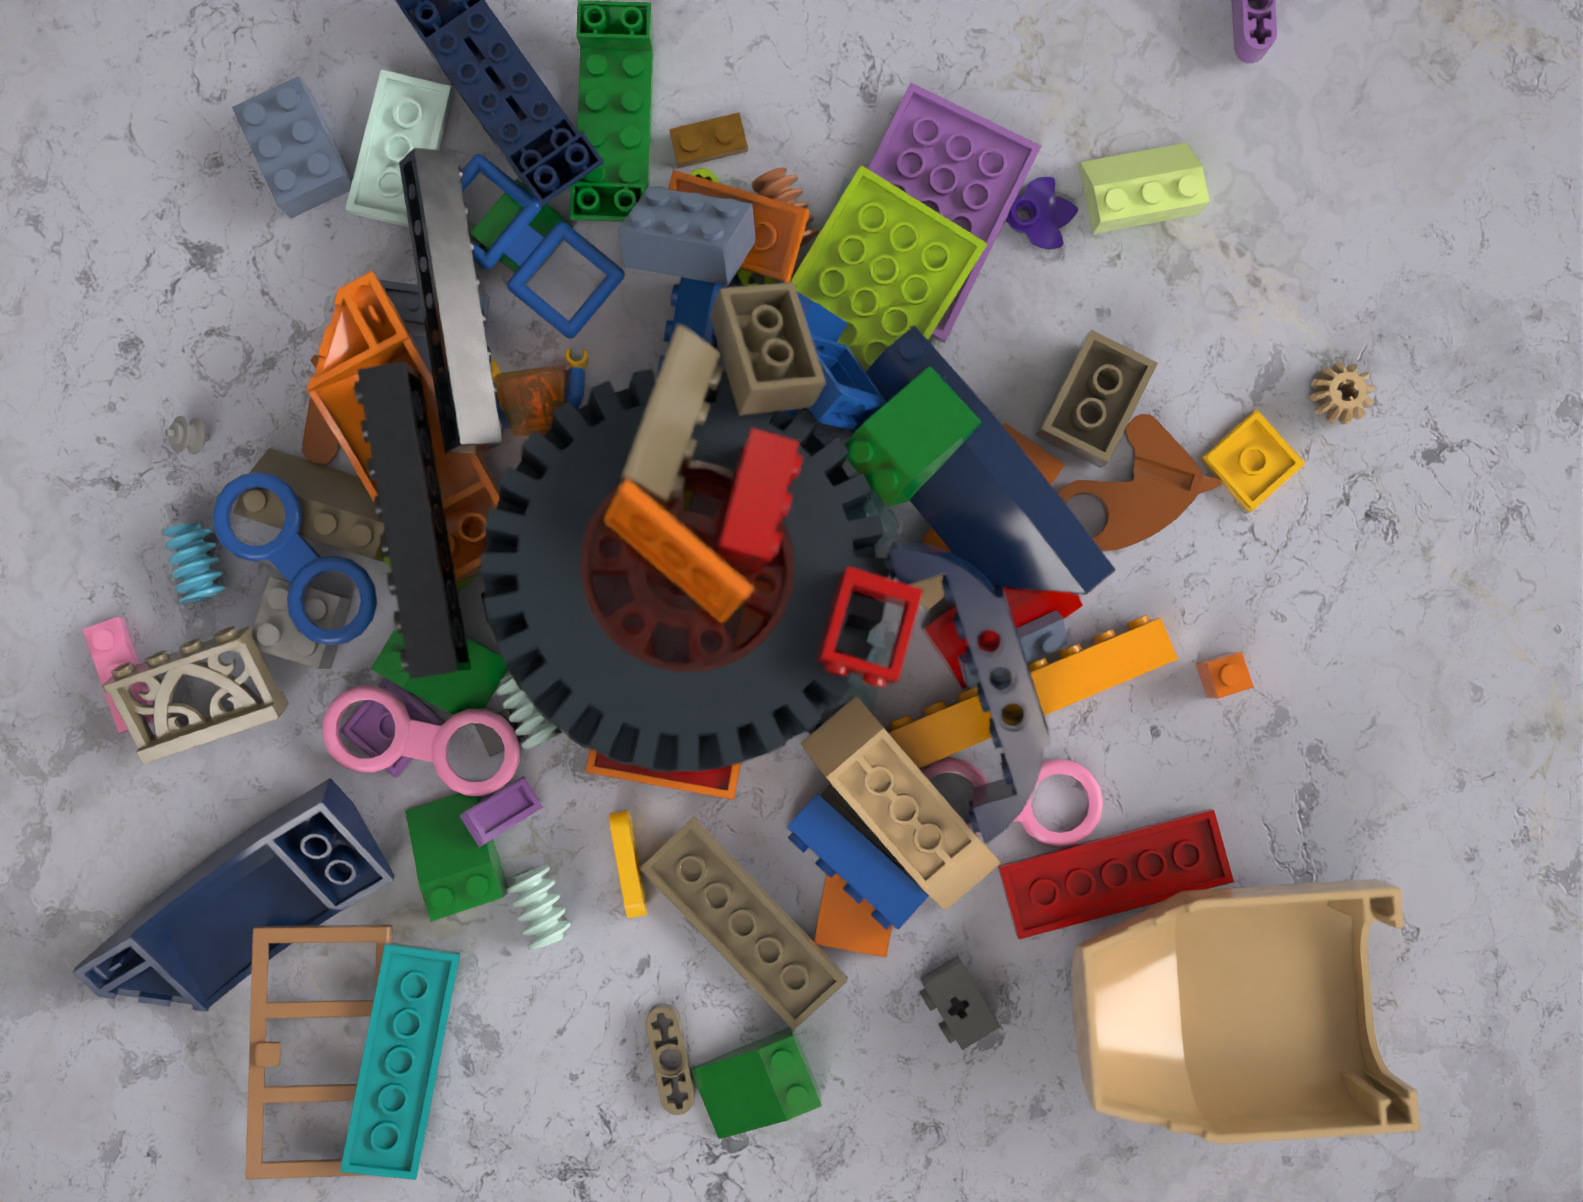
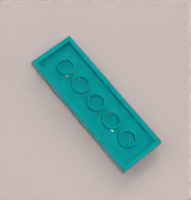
[340,942,460,1180]

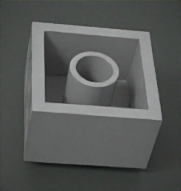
[252,576,352,669]

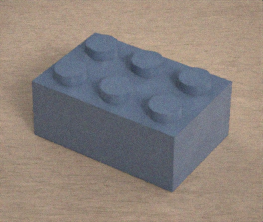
[232,76,353,218]
[618,186,756,286]

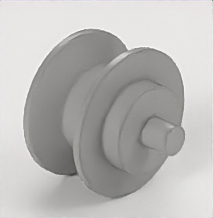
[165,416,210,454]

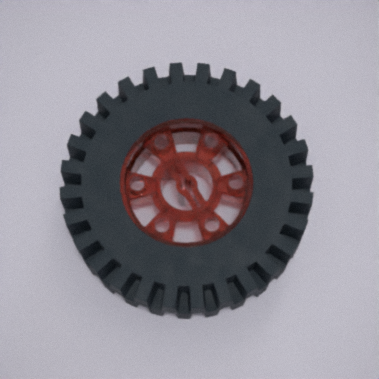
[481,369,888,772]

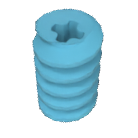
[163,523,226,604]

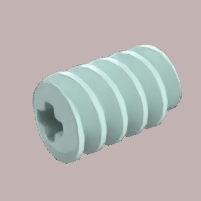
[496,675,564,749]
[507,865,571,950]

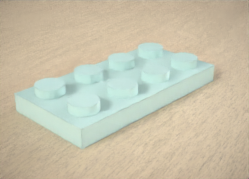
[345,69,454,227]

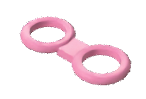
[322,685,520,796]
[920,757,1103,847]

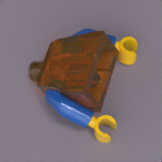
[491,348,589,437]

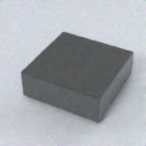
[474,709,525,757]

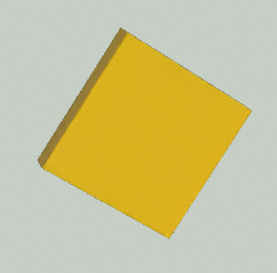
[1200,409,1306,513]

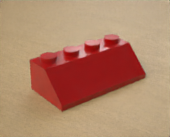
[921,586,1083,689]

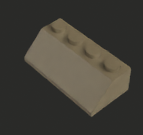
[621,325,723,508]
[233,448,385,562]

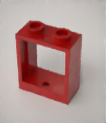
[815,566,923,688]

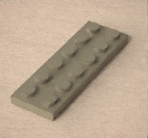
[639,816,848,1031]

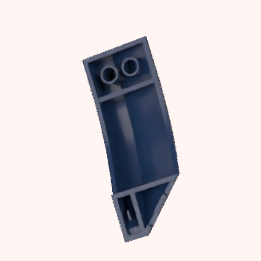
[850,325,1116,595]
[72,778,395,1012]

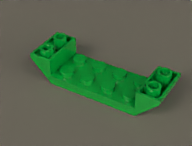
[570,0,654,222]

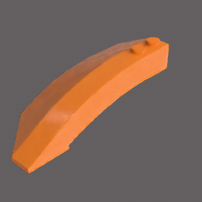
[306,271,500,582]

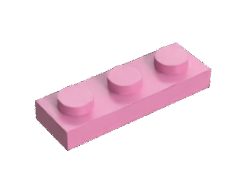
[82,617,154,733]

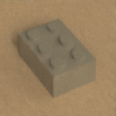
[710,283,826,415]
[1035,330,1158,468]

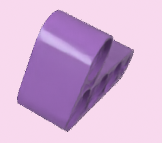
[1232,0,1277,63]

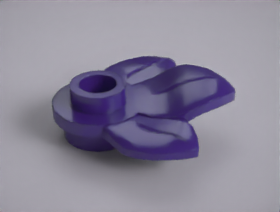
[1006,177,1078,250]

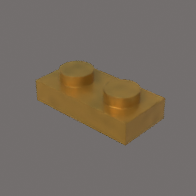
[669,112,748,168]

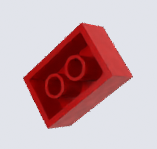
[714,428,803,570]

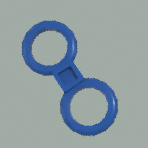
[212,472,377,646]

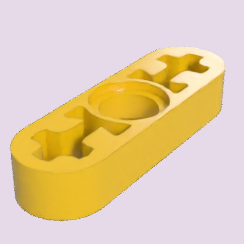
[609,809,647,919]

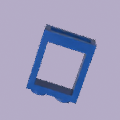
[809,334,887,432]

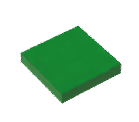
[470,179,574,284]

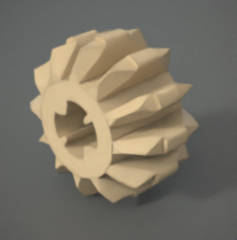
[1309,362,1376,425]

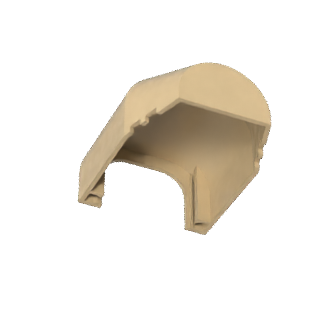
[1071,879,1420,1144]

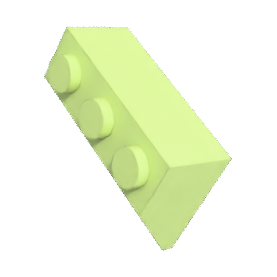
[1079,142,1210,234]

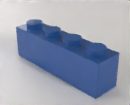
[787,793,929,930]

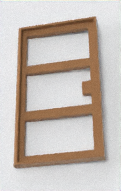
[245,924,392,1180]

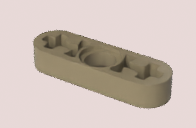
[646,1004,695,1115]

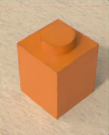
[1196,652,1254,699]

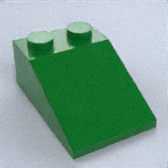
[844,367,982,507]
[370,627,508,725]
[405,793,509,922]
[690,1027,822,1139]

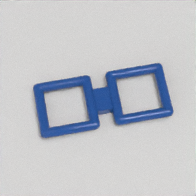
[461,154,625,339]

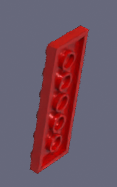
[998,809,1234,940]

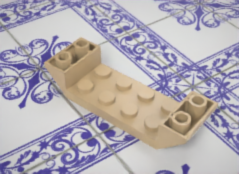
[800,695,1001,911]

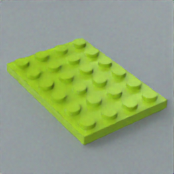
[790,165,988,372]

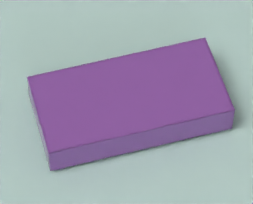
[459,776,543,847]

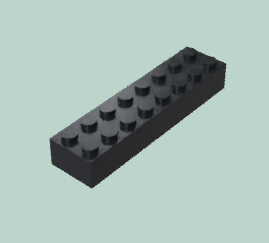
[354,361,472,679]

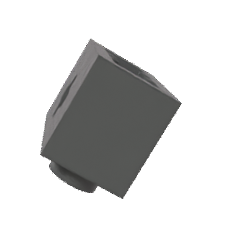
[919,955,1000,1050]

